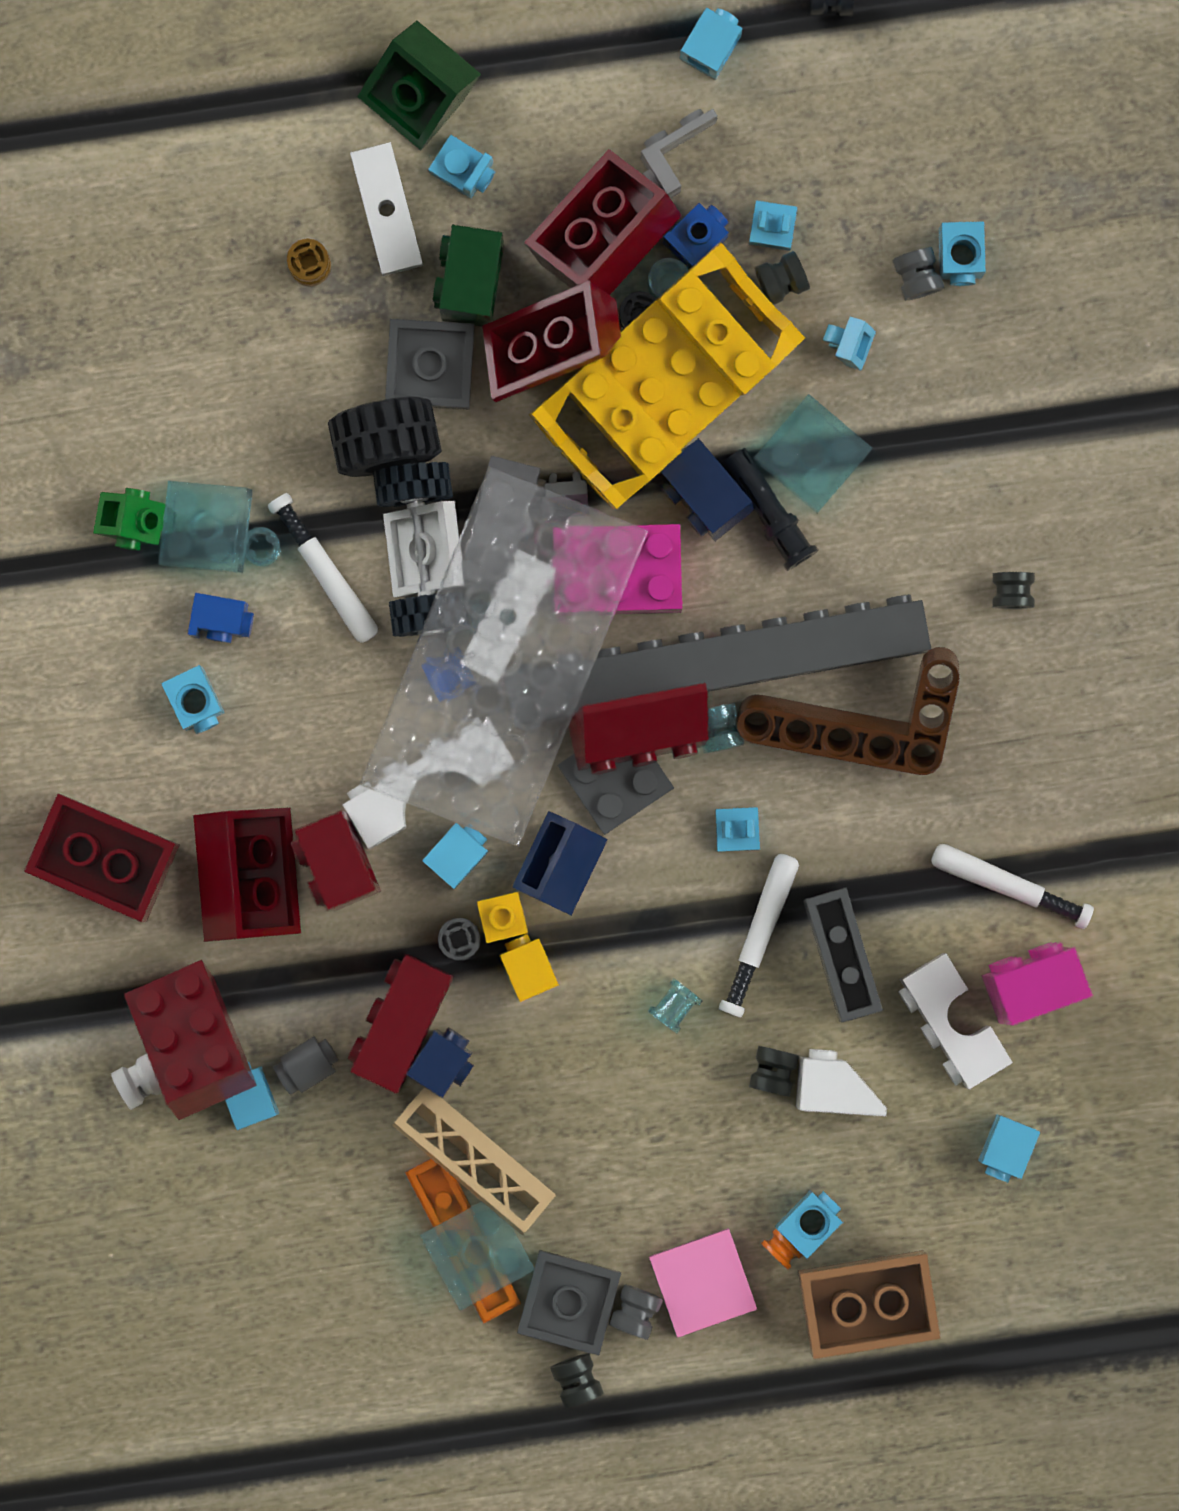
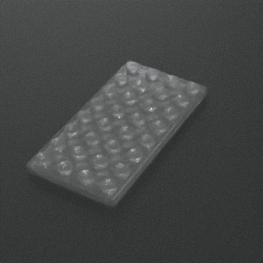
[360,466,648,847]

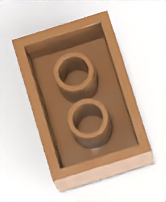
[798,1250,941,1359]

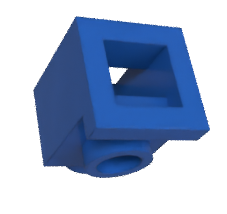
[663,203,729,270]
[188,593,254,643]

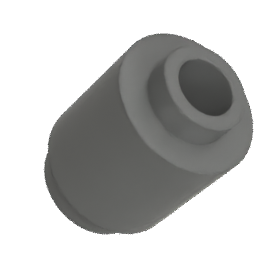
[273,1036,339,1095]

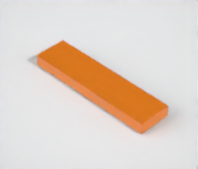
[405,1159,521,1323]

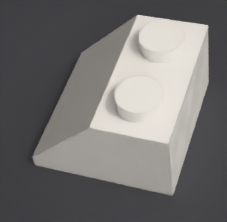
[796,1049,886,1116]

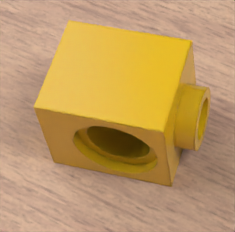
[477,892,528,943]
[500,934,559,1002]

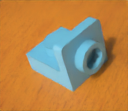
[428,134,496,199]

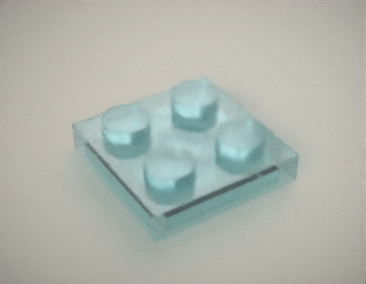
[754,394,873,514]
[158,481,253,573]
[419,1195,535,1311]

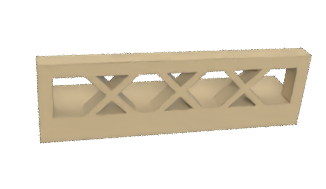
[392,1087,556,1236]

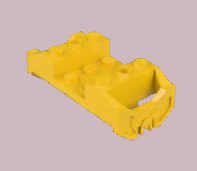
[529,243,805,509]

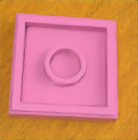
[649,1228,757,1338]

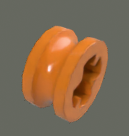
[761,1228,802,1270]

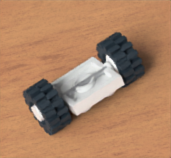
[373,462,469,637]

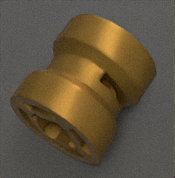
[287,238,331,287]

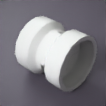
[111,1054,162,1110]

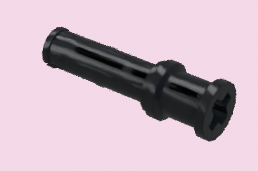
[723,448,819,571]

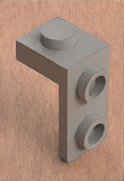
[640,109,718,199]

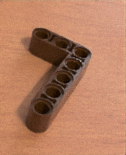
[737,647,959,775]

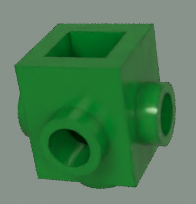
[93,488,166,551]

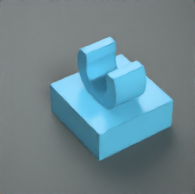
[749,200,797,251]
[823,317,876,371]
[715,807,760,852]

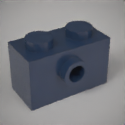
[659,438,754,542]
[512,811,608,916]
[406,1027,474,1098]

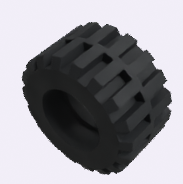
[328,397,442,477]

